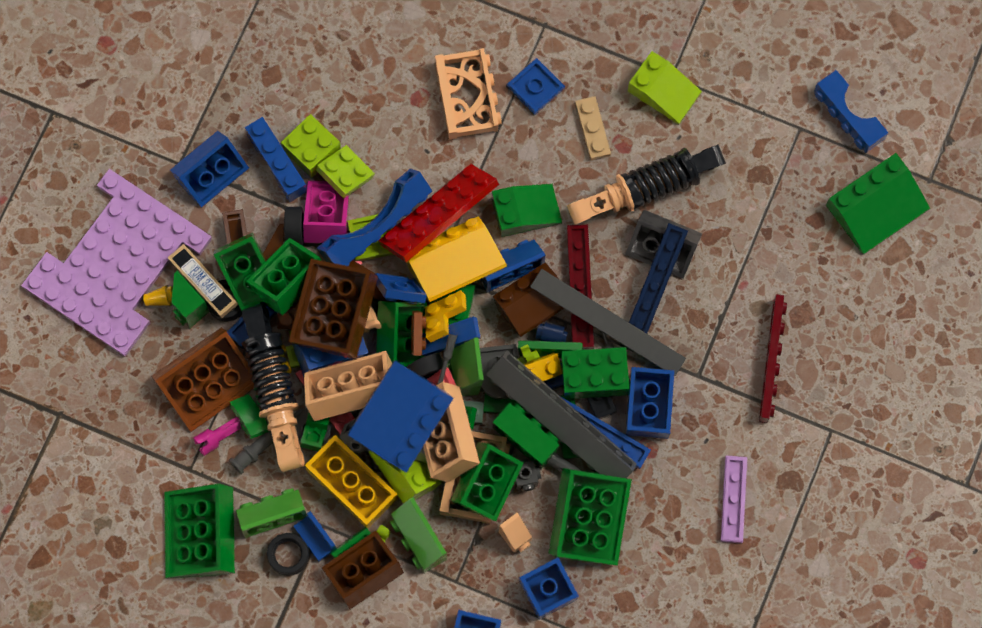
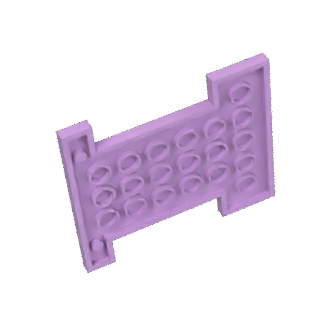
[21,169,212,357]

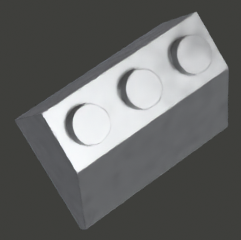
[625,210,702,279]

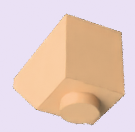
[499,513,532,553]

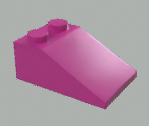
[303,181,349,243]

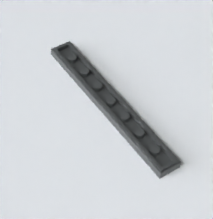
[530,269,686,376]

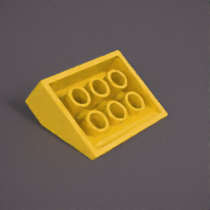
[406,216,507,302]

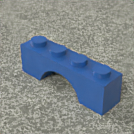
[814,70,889,153]
[245,117,307,202]

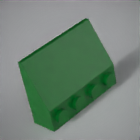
[826,153,930,255]
[548,468,632,566]
[164,483,235,578]

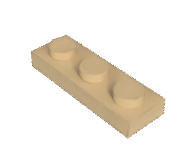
[575,96,611,161]

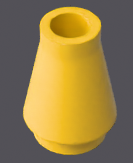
[143,285,173,307]

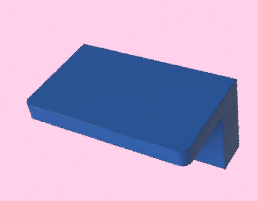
[293,511,336,562]

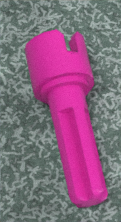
[193,416,241,456]

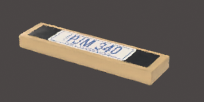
[167,244,238,318]

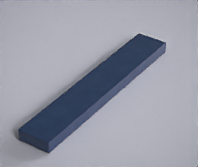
[629,223,688,334]

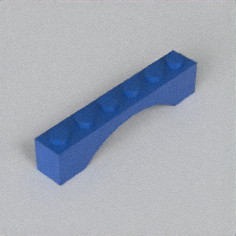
[317,168,432,266]

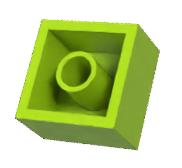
[281,114,341,178]

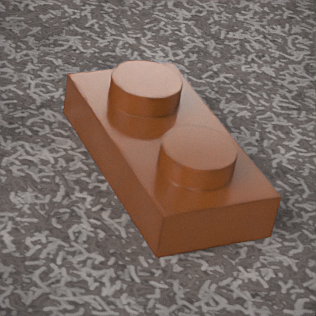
[411,311,426,356]

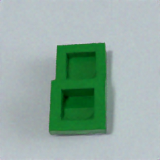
[230,394,270,439]
[300,412,331,451]

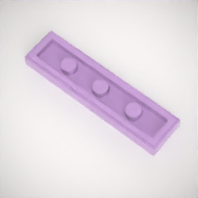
[720,456,747,543]

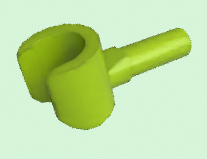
[376,525,390,542]

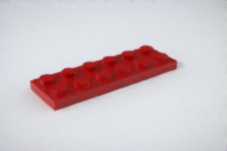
[378,164,499,262]

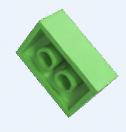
[236,488,307,538]
[390,497,447,573]

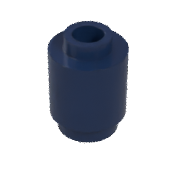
[535,322,568,342]

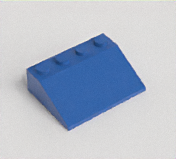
[348,360,454,473]

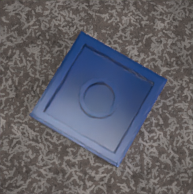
[507,58,565,115]

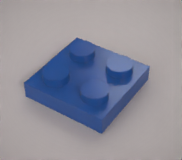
[375,273,427,304]

